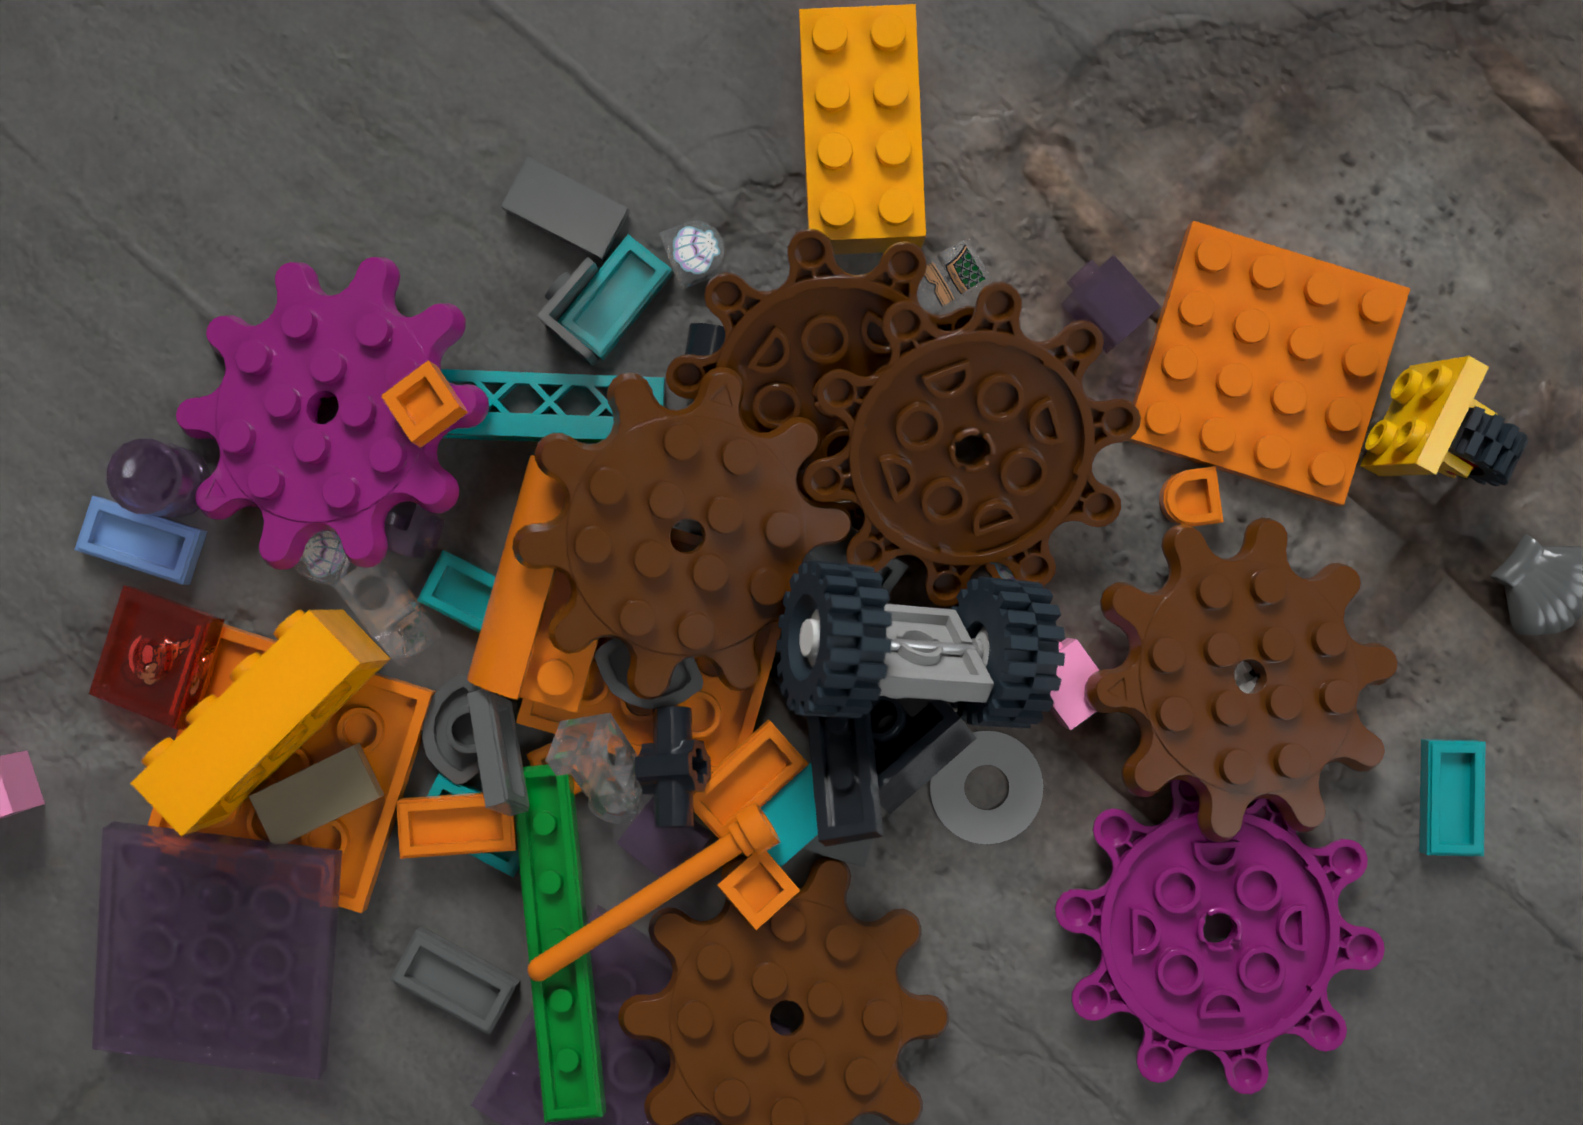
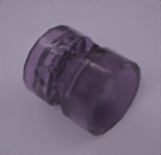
[106,438,211,518]

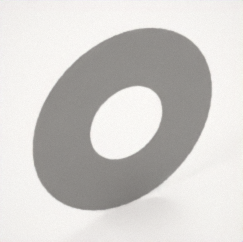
[930,731,1043,844]

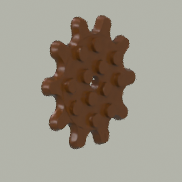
[666,229,983,530]
[803,282,1141,607]
[512,367,852,700]
[1084,517,1398,842]
[618,855,949,1125]

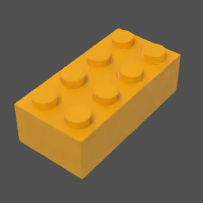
[799,4,926,255]
[130,609,391,837]

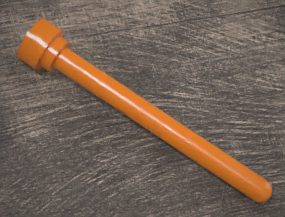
[527,802,781,982]

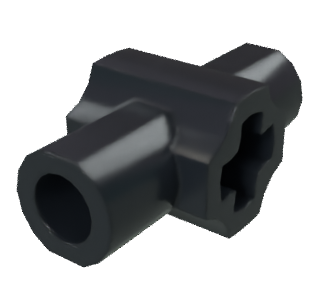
[635,706,711,829]

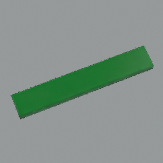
[515,761,606,1122]

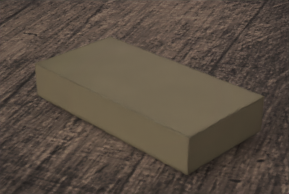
[249,743,384,849]

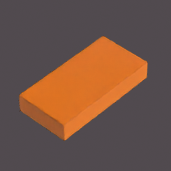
[693,719,809,839]
[396,792,518,859]

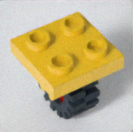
[1360,356,1529,486]

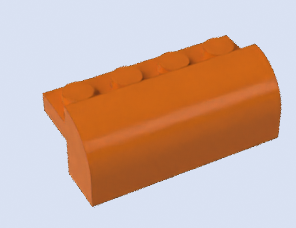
[467,455,599,713]

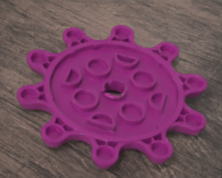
[176,257,489,570]
[1054,780,1385,1094]

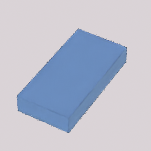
[74,496,207,585]

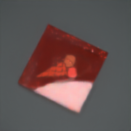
[88,585,225,730]

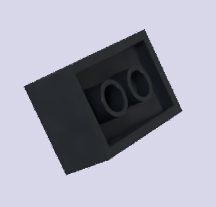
[769,667,976,814]

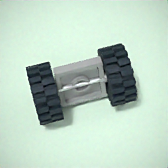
[776,560,1065,728]

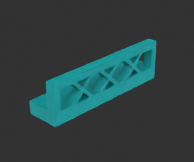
[441,369,666,444]

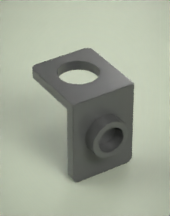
[536,257,599,366]

